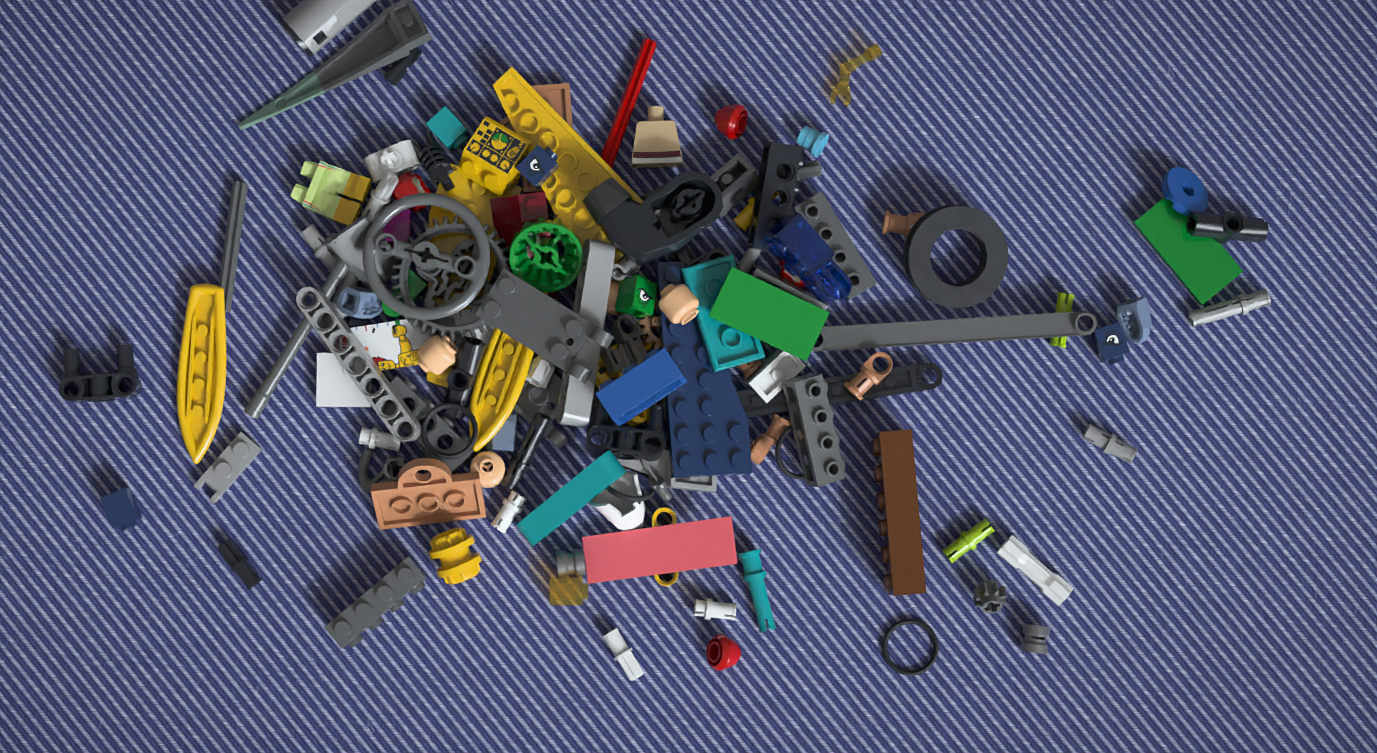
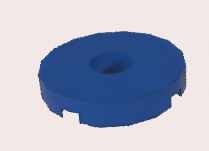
[1161,167,1209,216]

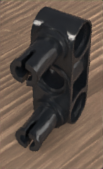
[58,344,142,403]
[585,398,666,462]

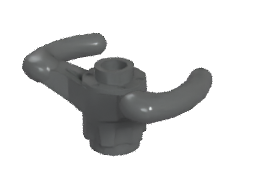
[358,448,431,494]

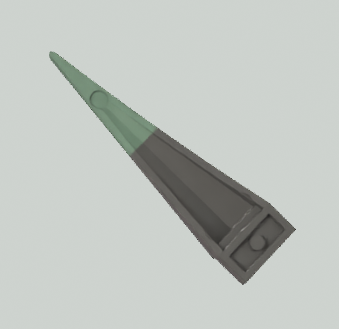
[238,0,432,130]

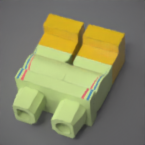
[291,161,373,227]

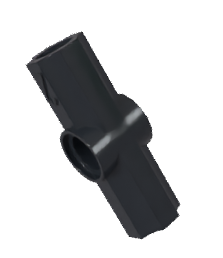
[1185,211,1269,244]
[441,336,486,419]

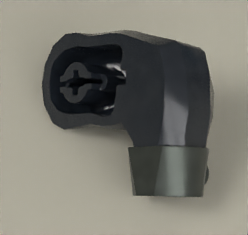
[582,170,723,265]

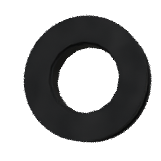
[903,205,1008,308]

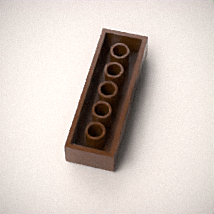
[871,429,926,596]

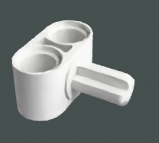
[364,140,421,184]

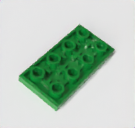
[1133,197,1243,306]
[708,266,830,361]

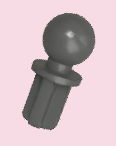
[776,160,822,182]

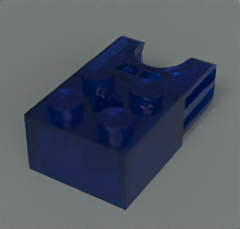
[763,213,852,301]

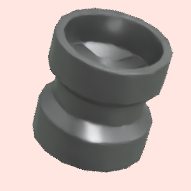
[556,548,586,578]
[1020,624,1050,654]

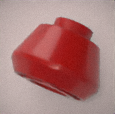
[714,104,748,140]
[706,634,741,671]

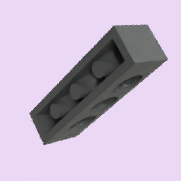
[385,376,475,475]

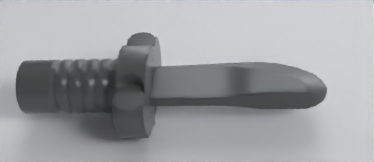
[639,458,672,501]

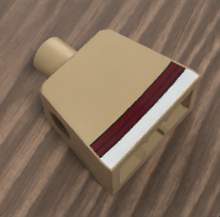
[632,106,683,168]

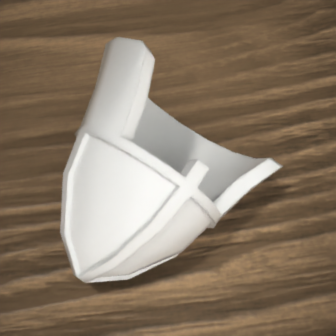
[589,471,645,531]

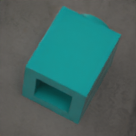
[426,106,469,151]

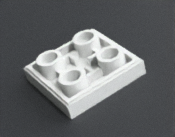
[316,353,372,407]

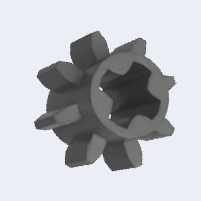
[973,580,1007,614]

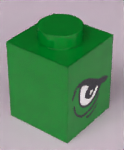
[615,274,658,318]

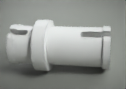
[359,427,401,452]
[491,490,527,533]
[694,598,736,621]

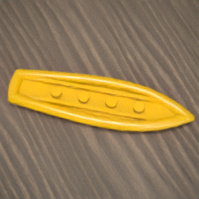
[176,283,226,464]
[469,292,549,452]

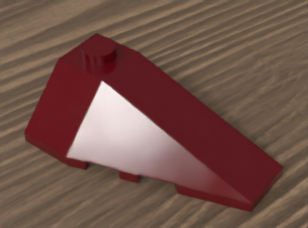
[490,191,558,298]

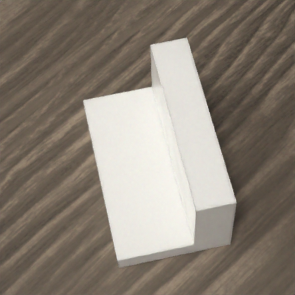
[744,349,806,403]

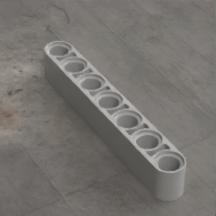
[556,239,615,428]
[296,287,421,442]

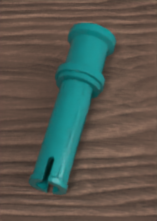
[737,548,777,632]

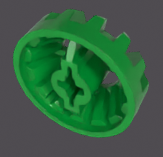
[509,217,583,292]

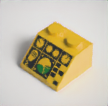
[457,116,531,197]

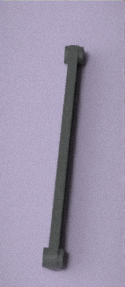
[812,311,1097,351]

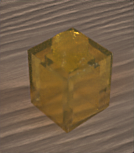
[550,578,589,605]

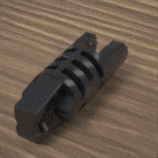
[411,131,455,192]

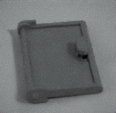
[324,216,402,289]

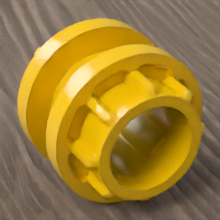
[428,527,482,585]

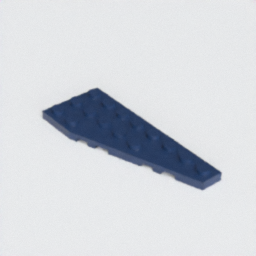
[655,262,752,479]

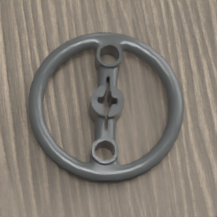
[363,193,490,320]

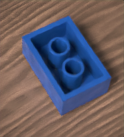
[595,348,687,426]

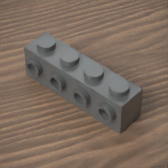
[793,191,877,302]
[782,373,846,487]
[324,557,428,648]

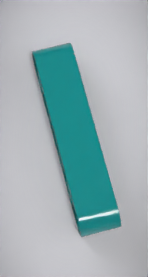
[516,450,627,547]

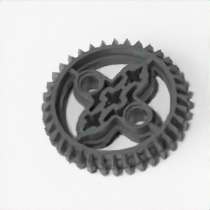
[391,216,513,342]

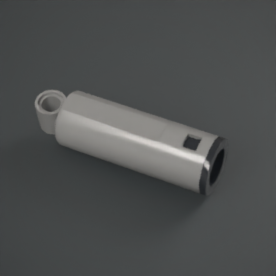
[278,0,377,58]

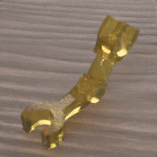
[830,44,882,107]

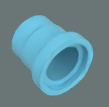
[797,126,829,157]

